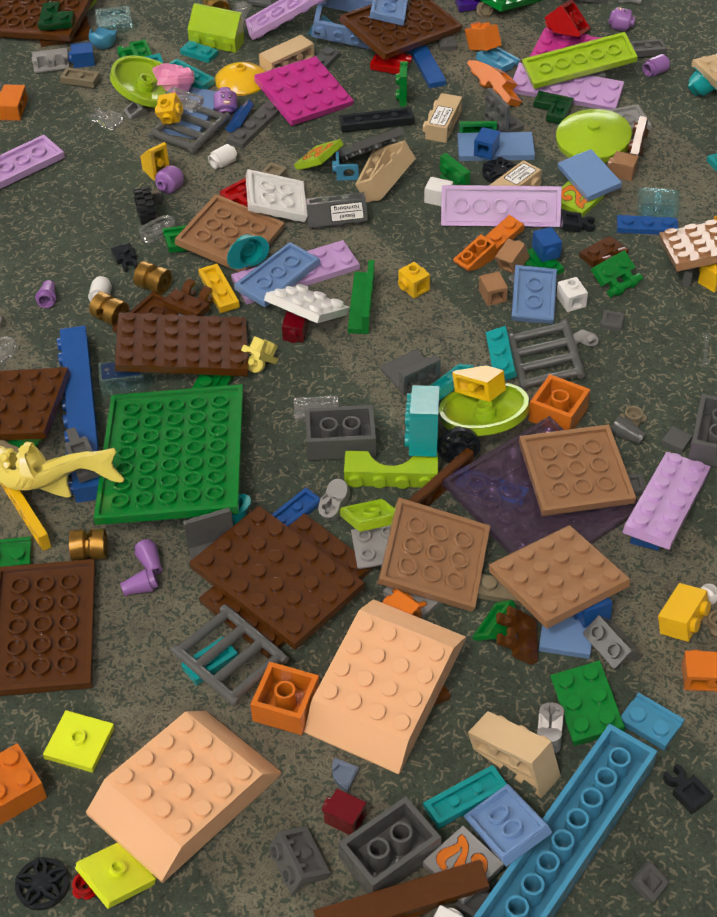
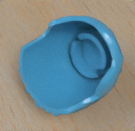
[89,28,117,50]

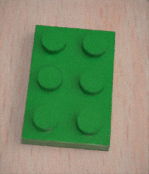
[550,660,625,746]

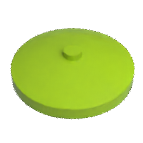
[110,56,169,107]
[556,109,632,163]
[439,383,530,436]

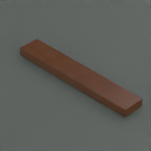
[313,859,490,917]

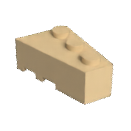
[355,140,416,202]
[468,711,561,798]

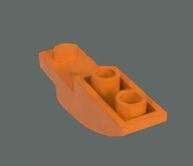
[467,60,522,107]
[453,215,525,271]

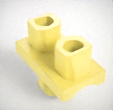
[241,336,278,373]

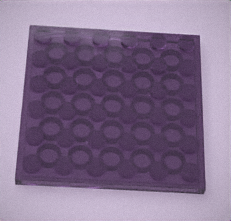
[443,416,638,555]

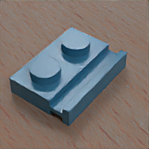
[476,47,520,72]
[621,692,685,751]

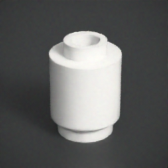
[208,144,237,169]
[88,276,112,302]

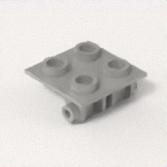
[32,48,69,73]
[351,525,391,569]

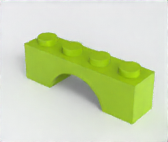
[344,451,438,489]

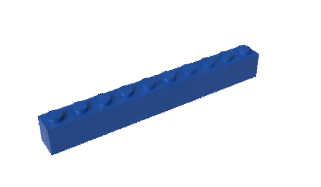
[57,326,100,503]

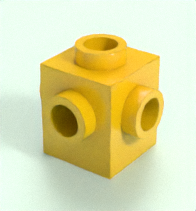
[155,92,183,125]
[398,262,430,298]

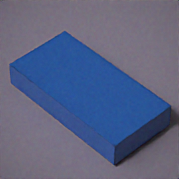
[225,100,253,133]

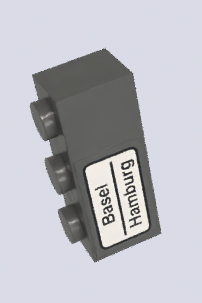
[305,192,368,229]

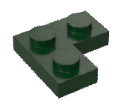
[38,2,75,31]
[533,91,574,124]

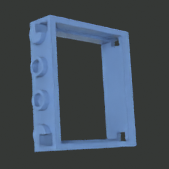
[311,0,373,50]

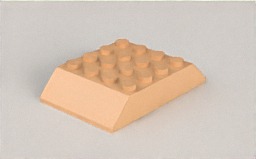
[304,599,466,775]
[86,711,282,883]

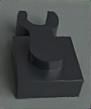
[560,210,596,232]
[111,243,138,273]
[663,764,713,815]

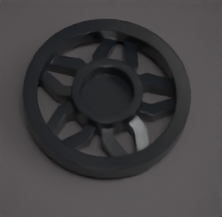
[482,157,517,183]
[437,426,481,463]
[15,857,70,911]

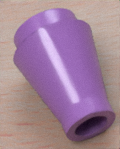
[35,280,56,308]
[134,539,163,575]
[120,568,159,596]

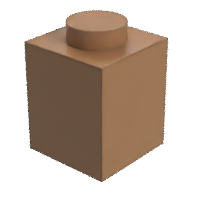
[607,151,639,181]
[495,239,529,274]
[479,272,508,306]

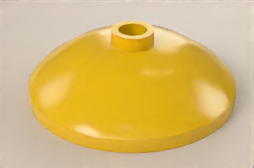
[215,62,266,96]

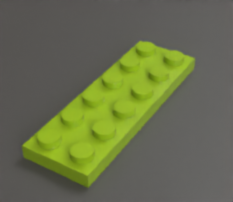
[522,32,638,89]

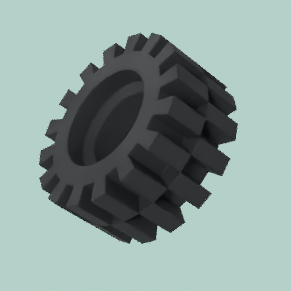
[133,186,157,224]

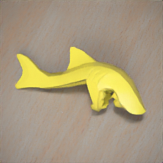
[0,441,124,497]

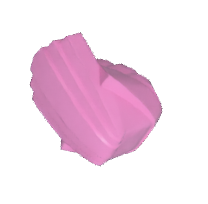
[152,63,194,97]

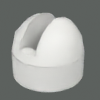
[701,583,717,604]

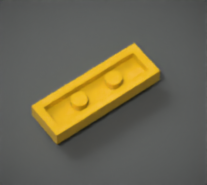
[198,264,240,313]

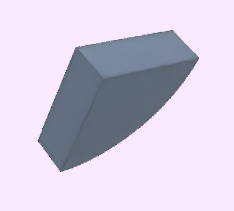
[332,758,359,793]

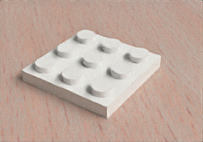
[246,169,307,222]
[264,284,350,323]

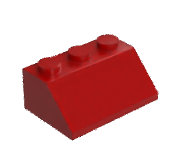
[544,0,591,37]

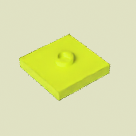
[43,710,115,773]
[75,843,156,909]

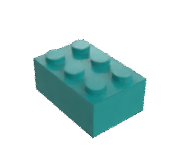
[404,385,439,457]

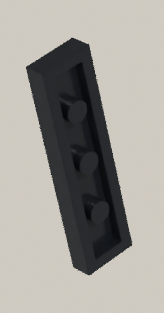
[339,107,414,132]

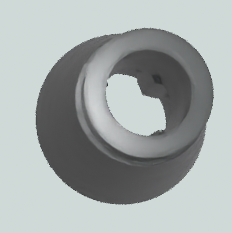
[611,415,646,445]

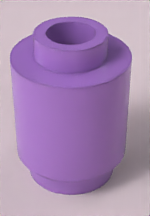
[642,54,670,77]

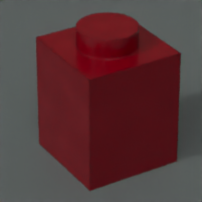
[282,310,309,343]
[322,789,367,835]

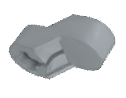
[318,479,350,521]
[537,702,564,753]

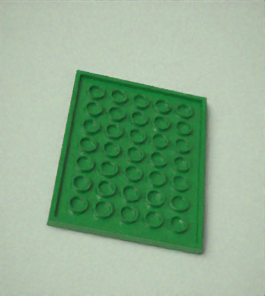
[93,384,244,525]

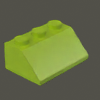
[188,3,245,53]

